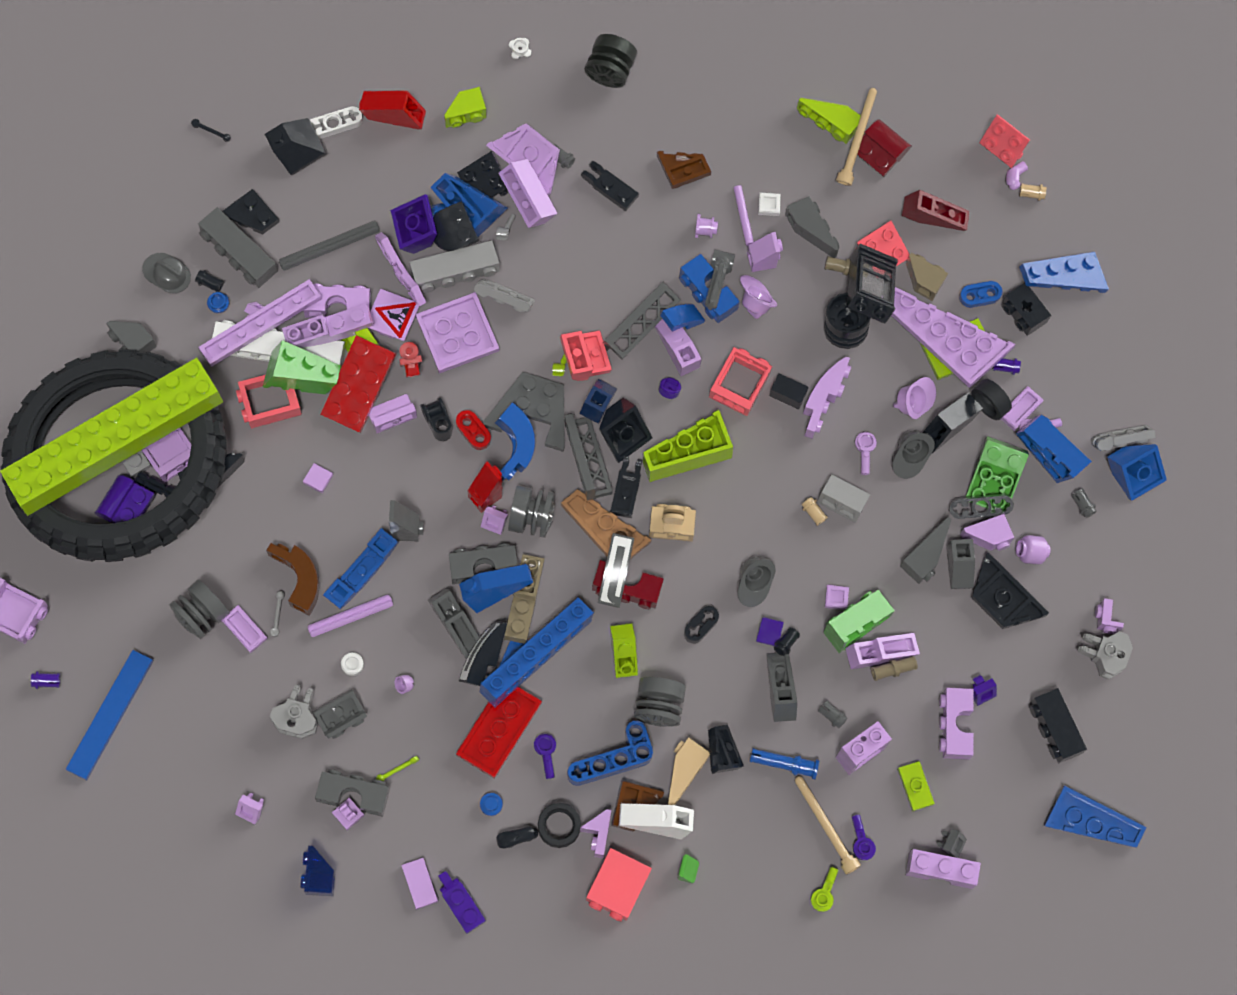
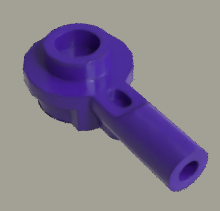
[534,734,556,779]
[852,815,876,860]

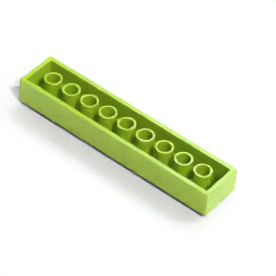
[0,358,223,516]

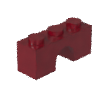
[592,560,664,610]

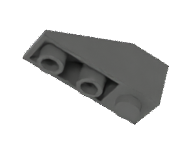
[785,196,839,258]

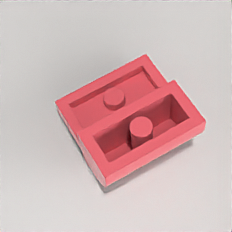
[560,331,612,381]

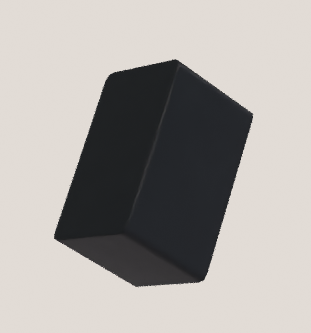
[769,374,808,409]

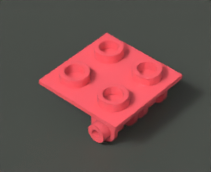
[979,114,1030,168]
[856,220,910,279]

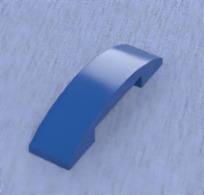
[323,528,398,609]

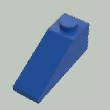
[459,564,533,613]

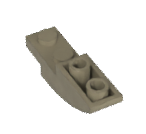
[504,554,544,644]

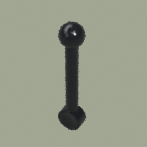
[191,119,231,142]

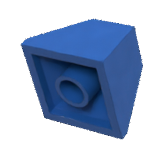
[1107,444,1167,501]

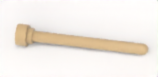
[836,88,877,186]
[795,776,861,875]

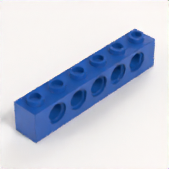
[479,597,594,707]

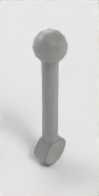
[270,591,284,637]

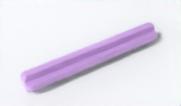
[308,595,393,637]

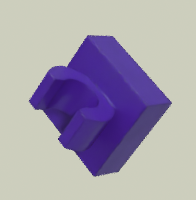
[973,675,997,706]

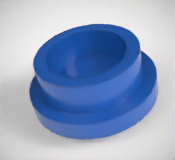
[207,292,229,313]
[480,793,503,816]

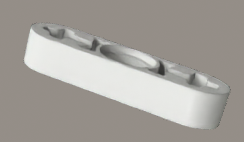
[310,106,363,139]

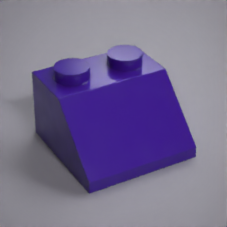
[390,194,437,254]

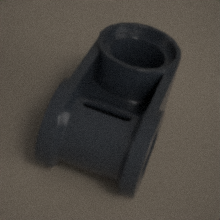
[420,397,452,441]

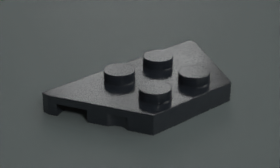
[971,553,1049,629]

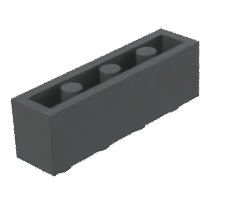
[198,207,278,288]

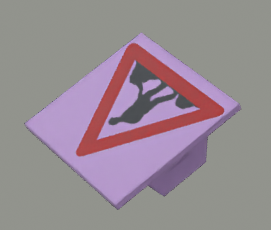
[368,289,419,341]

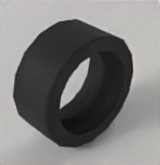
[971,379,1012,420]
[538,803,581,848]

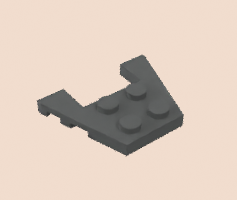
[483,372,564,452]

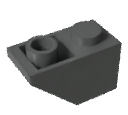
[106,321,157,353]
[947,539,975,589]

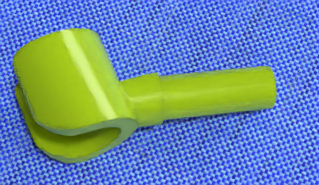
[552,354,566,377]

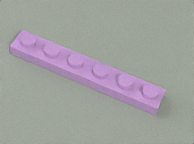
[198,279,322,367]

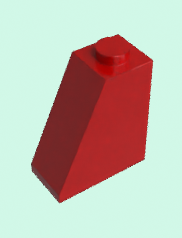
[359,91,426,130]

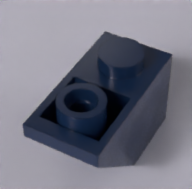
[579,379,617,424]

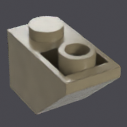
[906,253,948,301]

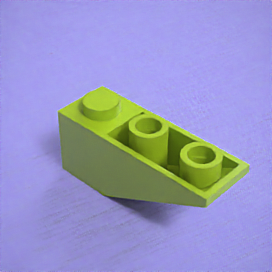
[797,98,861,144]

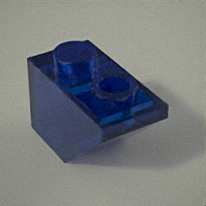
[301,845,336,896]

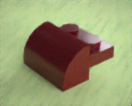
[857,119,912,177]

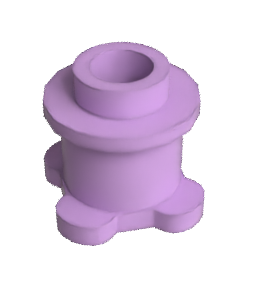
[695,214,718,238]

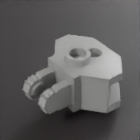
[1078,631,1133,680]
[270,684,318,739]

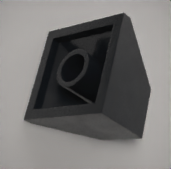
[265,118,327,175]
[599,398,653,463]

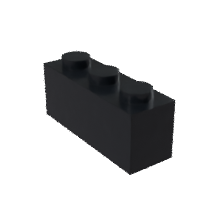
[1030,688,1087,764]

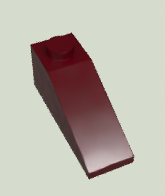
[902,190,970,231]

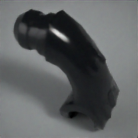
[496,826,538,849]

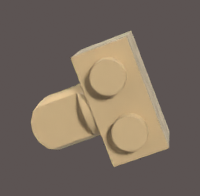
[649,504,696,541]

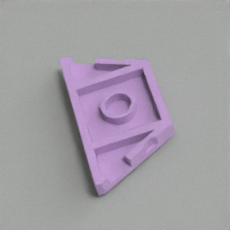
[486,124,560,195]

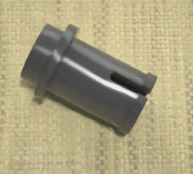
[553,144,575,169]
[1071,489,1097,518]
[818,701,848,728]

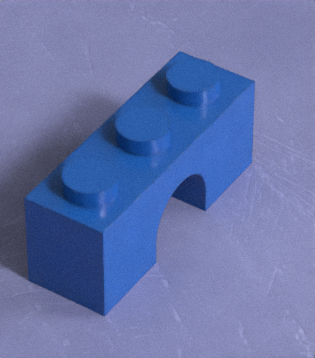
[679,254,740,323]

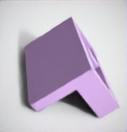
[369,394,417,433]

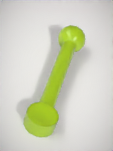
[376,756,419,782]

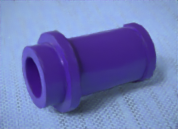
[993,358,1021,375]
[31,671,60,689]

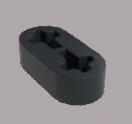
[684,606,719,644]

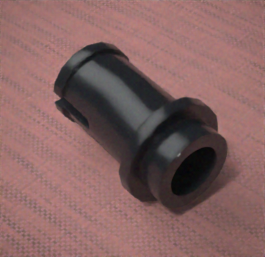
[195,270,224,292]
[774,627,800,656]

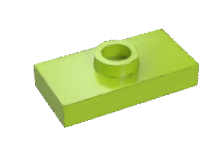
[897,761,935,812]

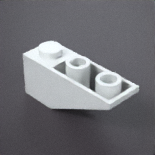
[619,804,694,839]

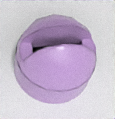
[394,675,414,694]

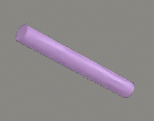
[733,185,754,246]

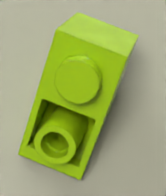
[444,87,486,128]
[610,624,638,678]

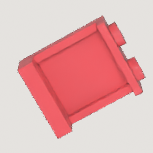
[586,848,652,922]

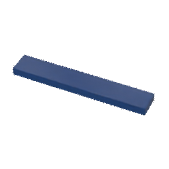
[66,650,153,780]

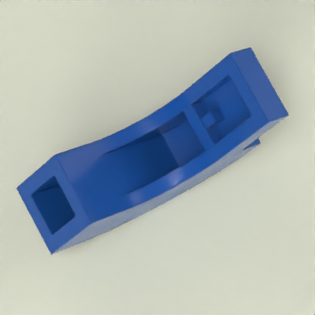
[495,402,535,482]

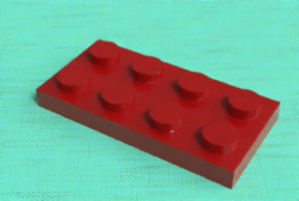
[320,335,396,433]
[456,687,542,779]

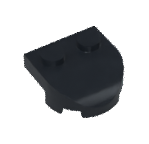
[433,201,479,252]

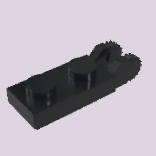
[581,161,639,211]
[610,456,643,518]

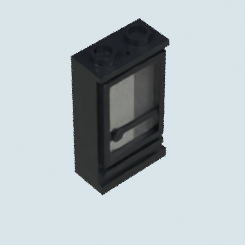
[847,244,898,323]

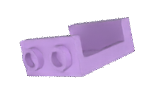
[142,428,191,482]
[0,578,48,644]

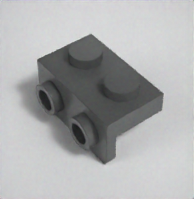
[312,689,367,739]

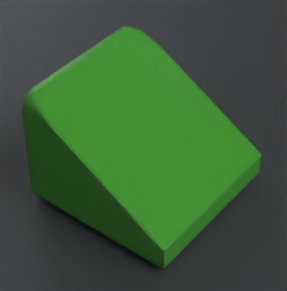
[677,854,699,883]

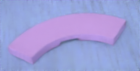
[375,232,426,306]

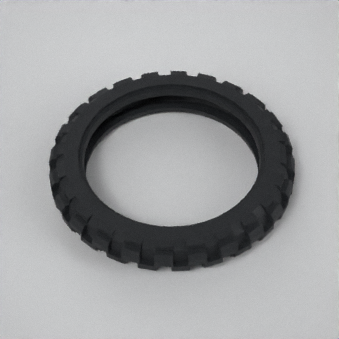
[1,349,227,562]

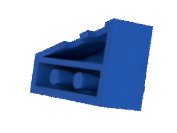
[430,173,508,237]
[1016,415,1092,483]

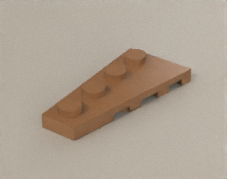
[561,489,652,559]

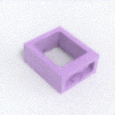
[835,721,892,775]

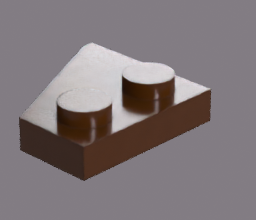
[657,151,711,189]
[611,781,664,832]

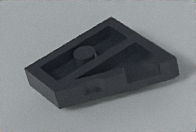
[222,189,279,235]
[708,725,744,774]

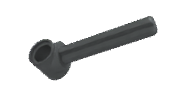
[705,250,735,310]

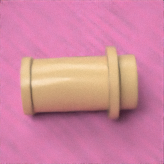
[1019,183,1047,201]
[802,497,828,526]

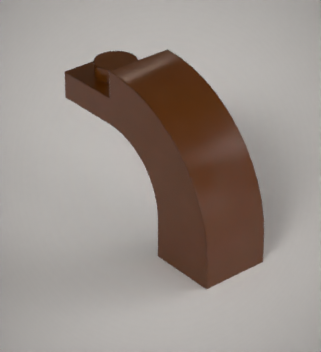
[266,543,319,616]

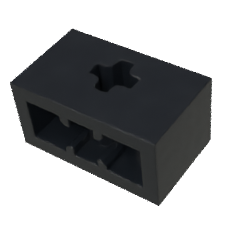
[1002,283,1051,336]

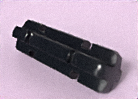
[135,471,175,498]

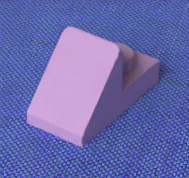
[580,809,611,858]

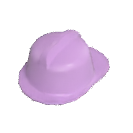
[740,275,777,319]
[894,377,936,419]

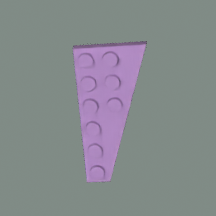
[881,287,1015,388]

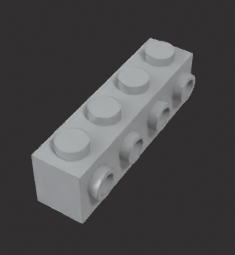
[410,241,499,293]

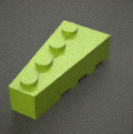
[643,410,733,482]

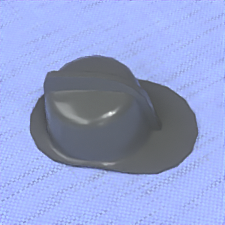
[142,253,191,293]
[892,430,934,479]
[738,556,776,607]

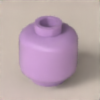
[1016,535,1051,565]

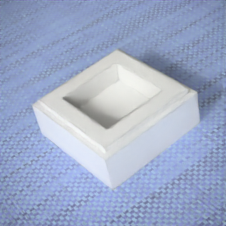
[758,193,781,216]

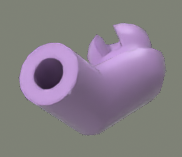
[1006,161,1028,190]

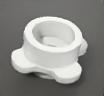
[509,38,531,59]

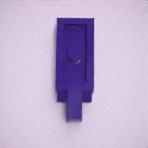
[438,871,486,934]

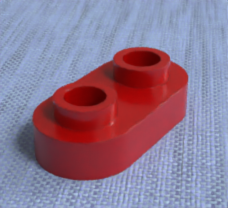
[456,410,491,450]

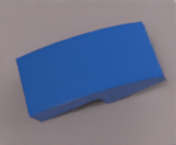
[660,304,705,332]

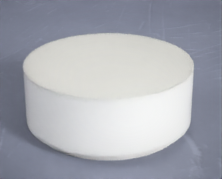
[341,653,364,676]

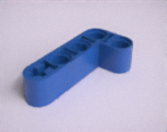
[567,721,653,786]

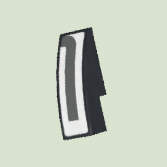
[459,622,507,686]

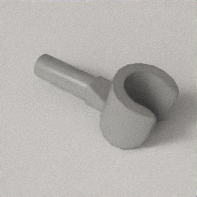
[496,214,516,240]

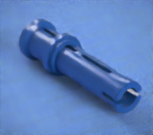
[750,748,820,780]

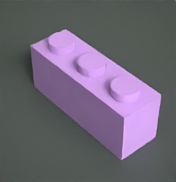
[499,159,558,228]

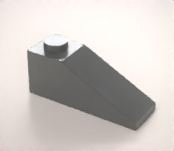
[389,500,424,542]
[900,517,952,584]
[767,653,797,722]

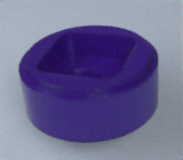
[658,378,681,399]

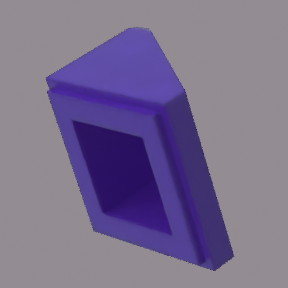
[756,617,784,646]

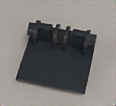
[457,151,508,198]

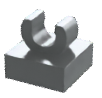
[937,829,967,858]

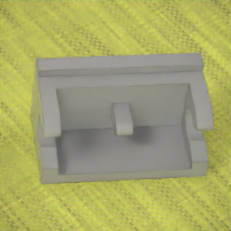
[817,475,870,523]

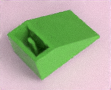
[966,436,1029,511]

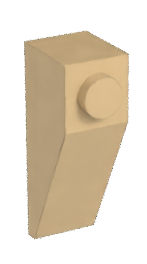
[667,738,710,805]

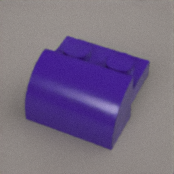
[94,475,155,524]

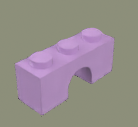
[303,284,371,318]
[939,688,973,760]
[906,849,981,889]

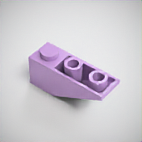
[653,319,702,376]

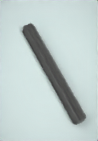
[279,221,379,270]

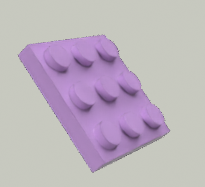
[415,292,499,374]

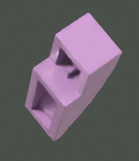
[845,633,920,669]

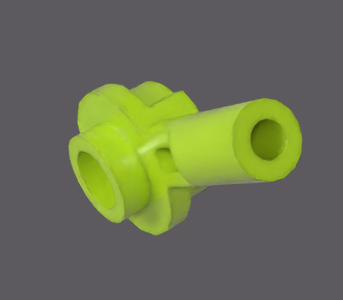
[811,867,839,912]

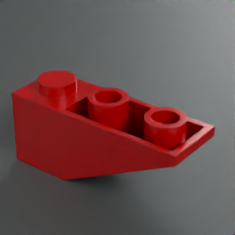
[467,461,503,513]

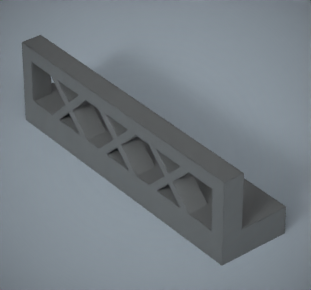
[603,282,680,360]
[564,413,612,500]

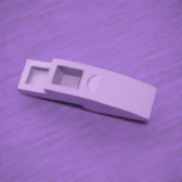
[282,303,374,348]
[803,357,852,439]

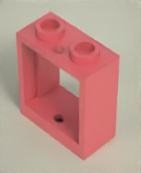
[709,347,772,416]
[236,375,302,429]

